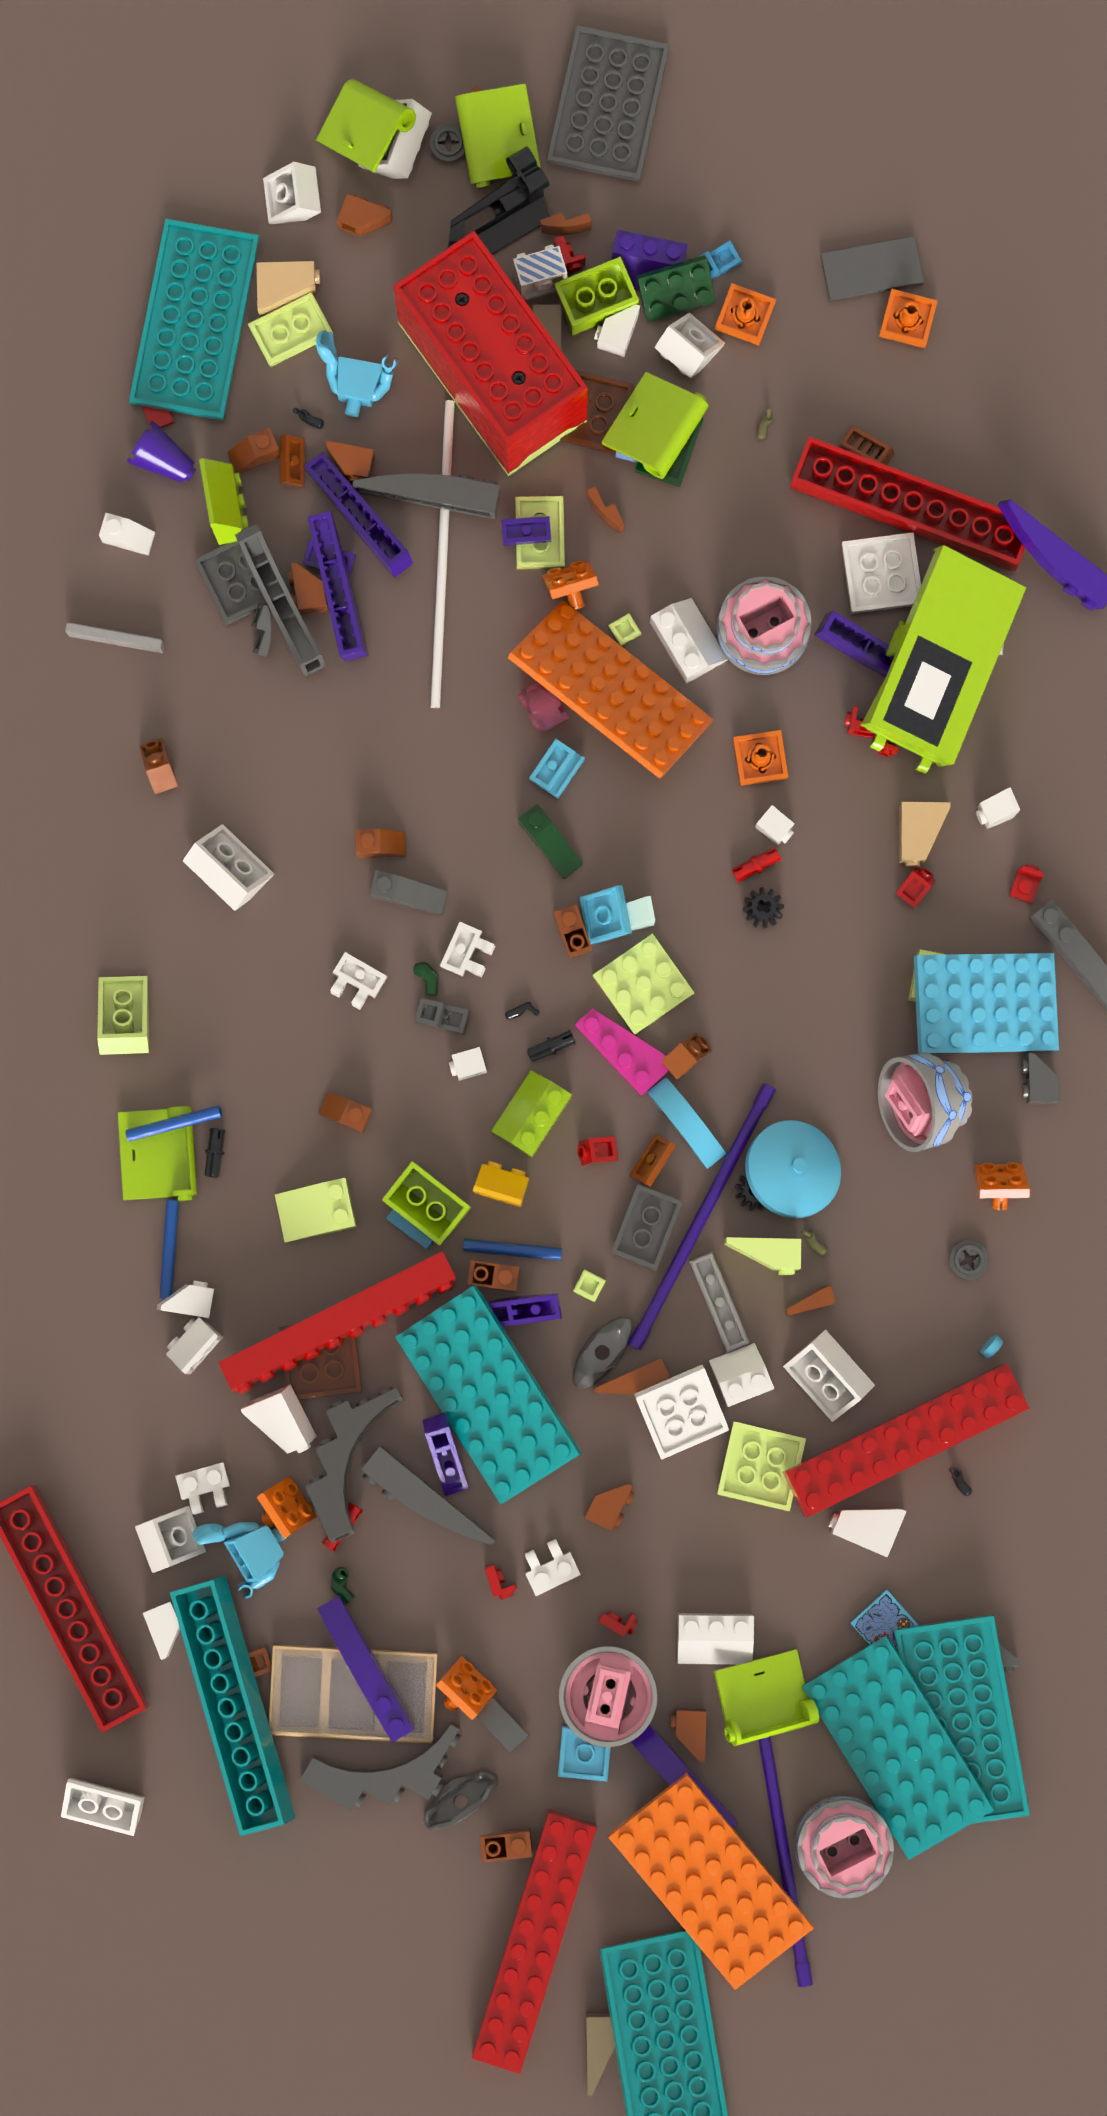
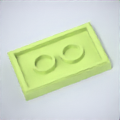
[248,292,334,367]
[515,496,565,569]

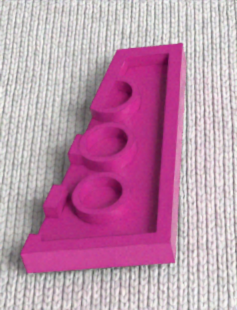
[575,1008,669,1096]

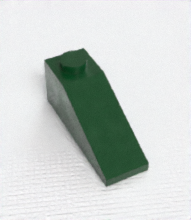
[518,804,583,879]

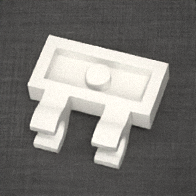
[440,922,496,977]
[330,952,387,1010]
[175,1462,230,1515]
[525,1539,581,1596]

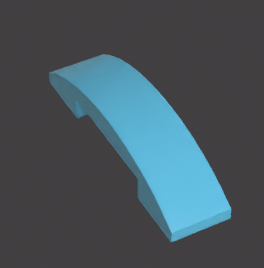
[647,1077,726,1169]

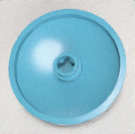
[745,1120,841,1218]

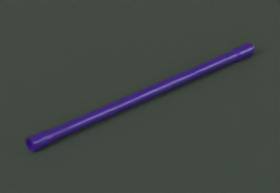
[628,1083,776,1351]
[759,1736,813,1987]

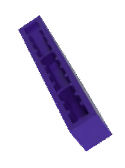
[304,452,413,578]
[998,499,1107,610]
[308,511,369,661]
[814,611,895,678]
[317,1596,415,1743]
[630,1724,738,1828]

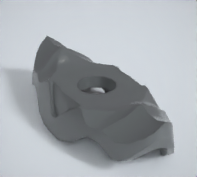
[572,1317,632,1389]
[424,1770,498,1830]

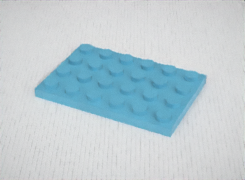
[914,953,1059,1054]

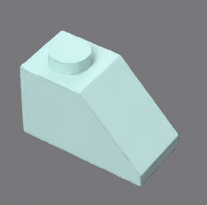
[626,896,655,931]

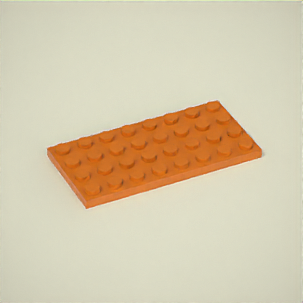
[508,600,714,779]
[608,1772,814,1990]

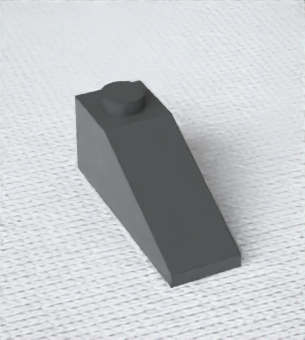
[370,870,448,915]

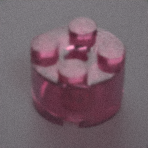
[517,681,569,732]

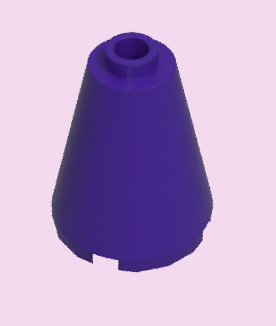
[127,421,196,483]

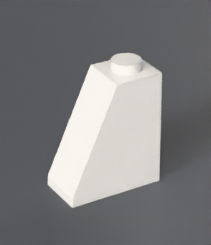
[241,1384,317,1454]
[828,1508,906,1557]

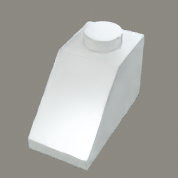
[594,304,640,357]
[99,513,155,556]
[976,787,1020,829]
[156,1281,214,1318]
[143,1601,180,1660]

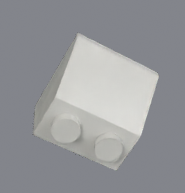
[263,162,321,225]
[654,313,725,378]
[166,1317,223,1374]
[709,1343,774,1407]
[135,1506,206,1573]

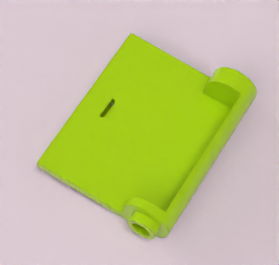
[316,79,416,173]
[455,84,541,188]
[601,372,709,479]
[118,1106,197,1201]
[714,1649,819,1746]

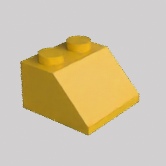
[473,1161,529,1207]

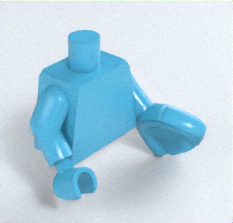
[316,330,398,417]
[193,1522,287,1599]

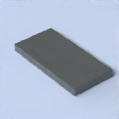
[820,236,924,302]

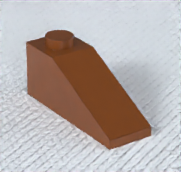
[594,1358,670,1395]

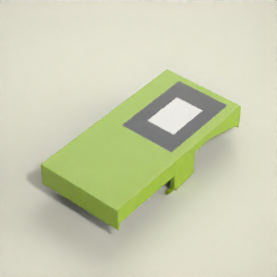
[860,545,1026,774]

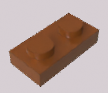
[280,434,304,488]
[630,1134,676,1187]

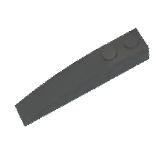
[353,474,502,519]
[1029,900,1107,1011]
[361,1446,496,1545]

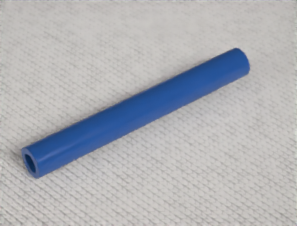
[126,1105,223,1142]
[159,1200,179,1299]
[463,1239,562,1261]

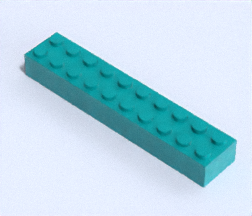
[170,1575,296,1836]

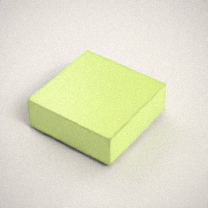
[608,613,641,646]
[573,1269,606,1303]

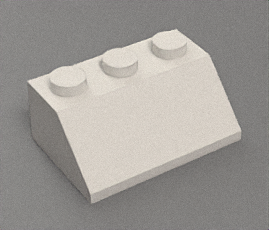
[358,99,432,179]
[650,598,728,684]
[183,824,274,911]
[783,1329,875,1422]
[677,1613,754,1665]
[61,1778,145,1836]

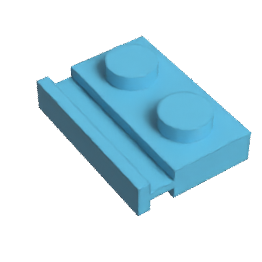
[529,739,585,799]

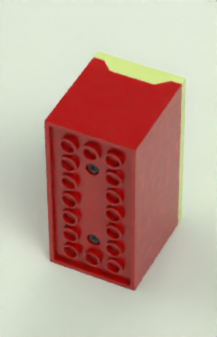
[393,231,588,476]

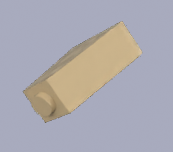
[257,261,320,317]
[899,802,950,868]

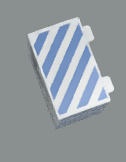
[513,245,567,301]

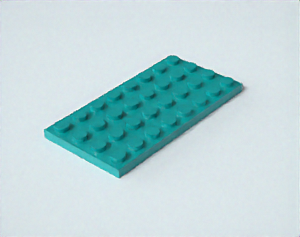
[129,219,260,421]
[395,1285,582,1505]
[895,1614,1030,1823]
[802,1635,995,1860]
[599,1929,728,2116]

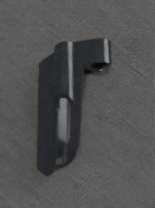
[448,146,550,255]

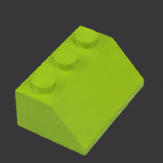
[554,257,639,336]
[199,458,249,545]
[491,1070,572,1158]
[382,1161,472,1246]

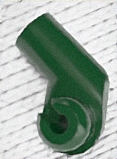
[413,962,438,996]
[331,1567,355,1605]

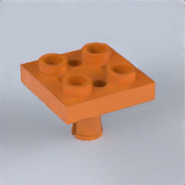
[715,283,776,346]
[879,289,938,348]
[542,561,599,610]
[733,730,788,786]
[974,1162,1030,1210]
[257,1476,317,1539]
[436,1656,497,1720]

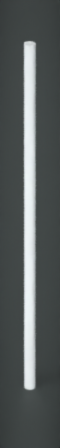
[431,400,455,708]

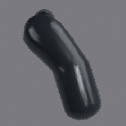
[293,408,324,428]
[505,1002,540,1020]
[949,1467,972,1496]

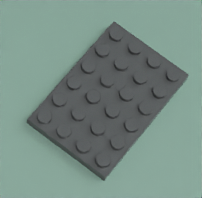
[547,25,670,182]

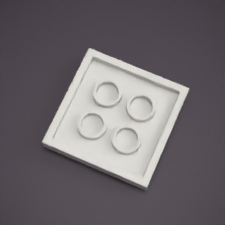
[841,532,921,614]
[634,1365,729,1460]

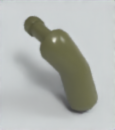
[757,406,774,440]
[802,1228,827,1256]

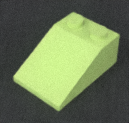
[97,976,149,1054]
[275,1178,357,1243]
[724,1237,801,1275]

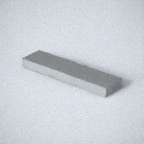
[65,622,165,654]
[689,1252,750,1353]

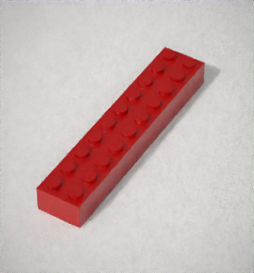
[790,436,1025,572]
[218,1251,456,1394]
[782,1363,1030,1517]
[0,1485,150,1733]
[472,1809,597,2074]

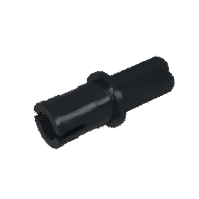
[527,1030,576,1062]
[205,1128,226,1178]

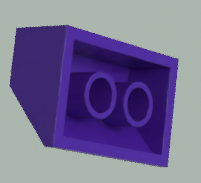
[611,229,688,291]

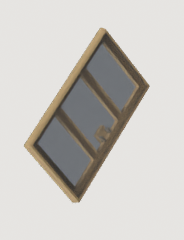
[269,1644,438,1744]

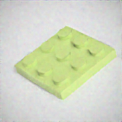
[593,933,694,1035]
[717,1421,806,1511]

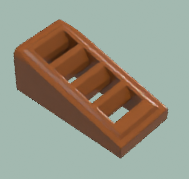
[839,425,894,465]
[785,1284,835,1316]

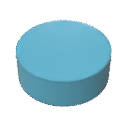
[980,1335,1003,1359]

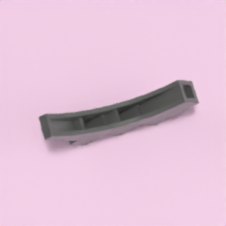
[235,524,326,677]
[305,1387,404,1543]
[299,1722,461,1812]

